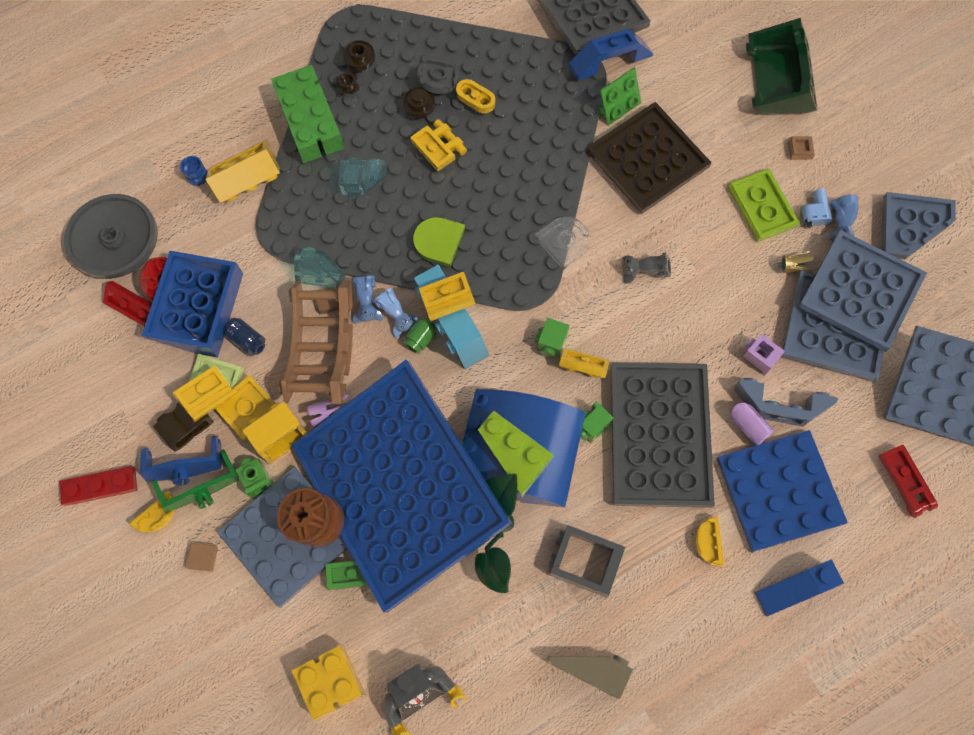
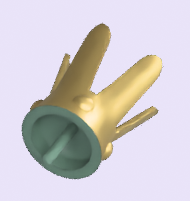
[777,250,814,273]

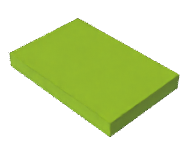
[728,168,800,242]

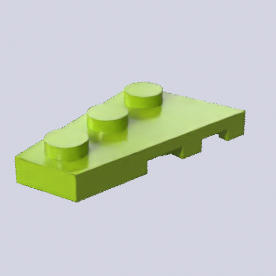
[478,411,554,497]

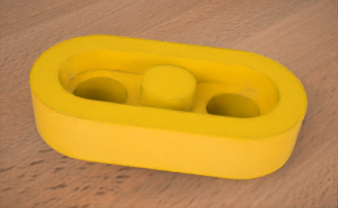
[456,79,495,113]

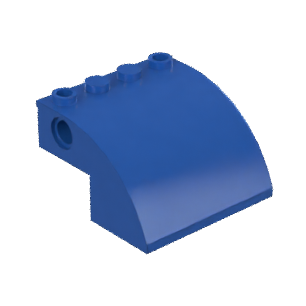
[462,389,585,508]

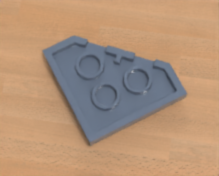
[882,192,956,259]

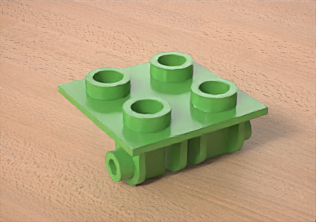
[597,67,641,126]

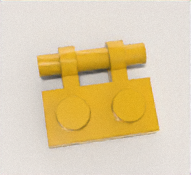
[410,119,467,172]

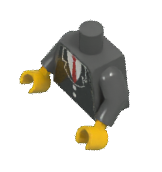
[381,664,466,735]

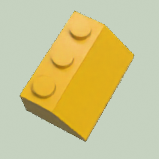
[206,139,280,203]

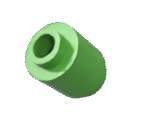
[404,318,437,354]

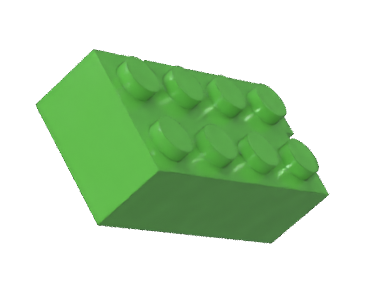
[271,65,345,163]

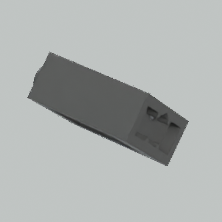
[547,525,625,598]

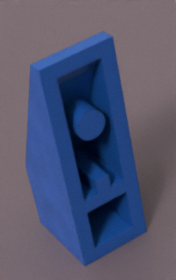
[755,559,844,617]

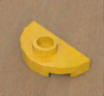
[128,491,175,533]
[695,516,724,567]

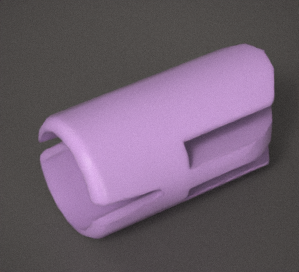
[306,393,349,428]
[731,403,774,446]

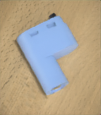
[801,189,833,228]

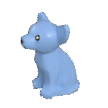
[372,287,419,338]

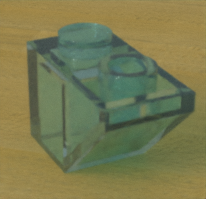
[339,158,388,195]

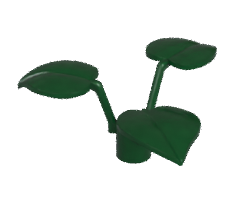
[475,473,518,593]

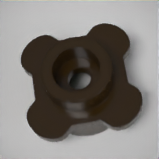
[336,72,360,95]

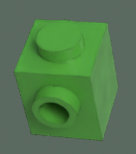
[535,318,570,358]

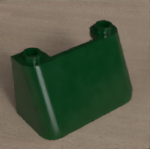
[746,18,818,114]

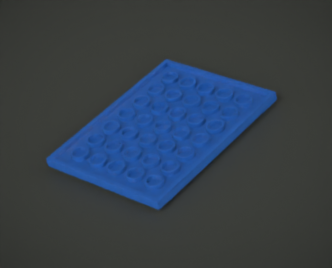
[291,360,512,613]

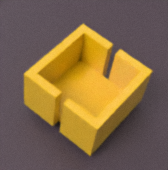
[242,401,307,464]
[291,645,366,721]

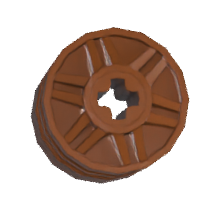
[277,488,344,548]

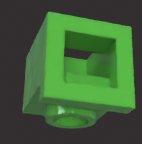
[580,401,614,443]
[236,457,273,499]

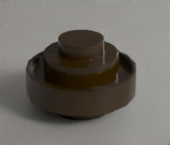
[343,40,375,71]
[403,87,435,118]

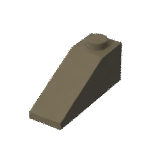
[547,655,633,699]

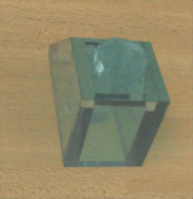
[294,247,346,288]

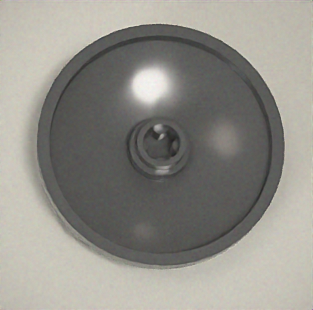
[64,194,158,279]

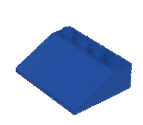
[142,251,243,358]

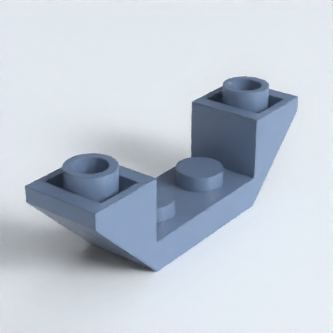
[734,378,838,427]

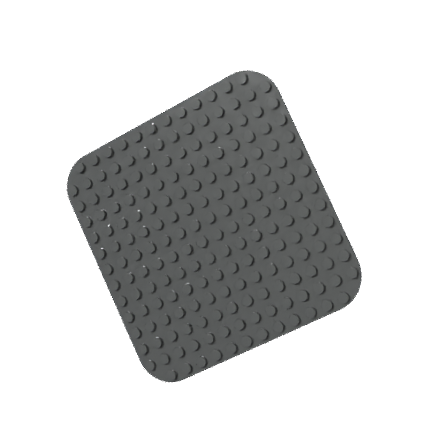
[256,4,607,311]

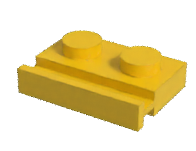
[419,272,476,321]
[173,365,235,422]

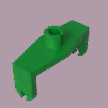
[151,449,238,513]

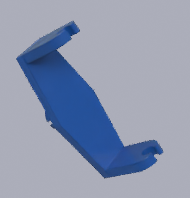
[140,435,222,486]

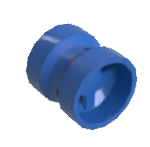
[180,156,208,186]

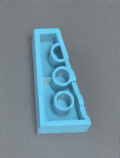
[414,265,489,369]

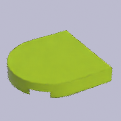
[413,217,465,268]

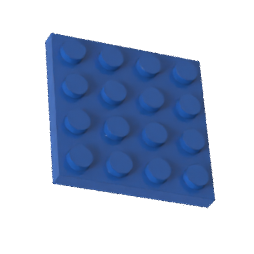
[717,430,848,552]

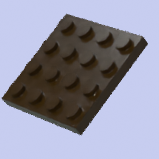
[586,101,712,214]

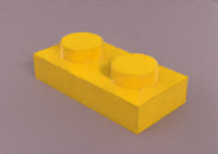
[559,348,610,378]

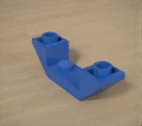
[569,29,653,80]

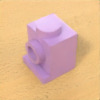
[743,334,785,376]

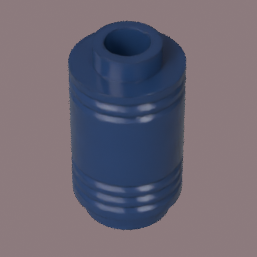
[223,317,265,356]

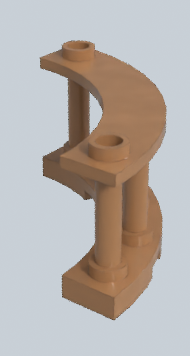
[278,280,353,404]

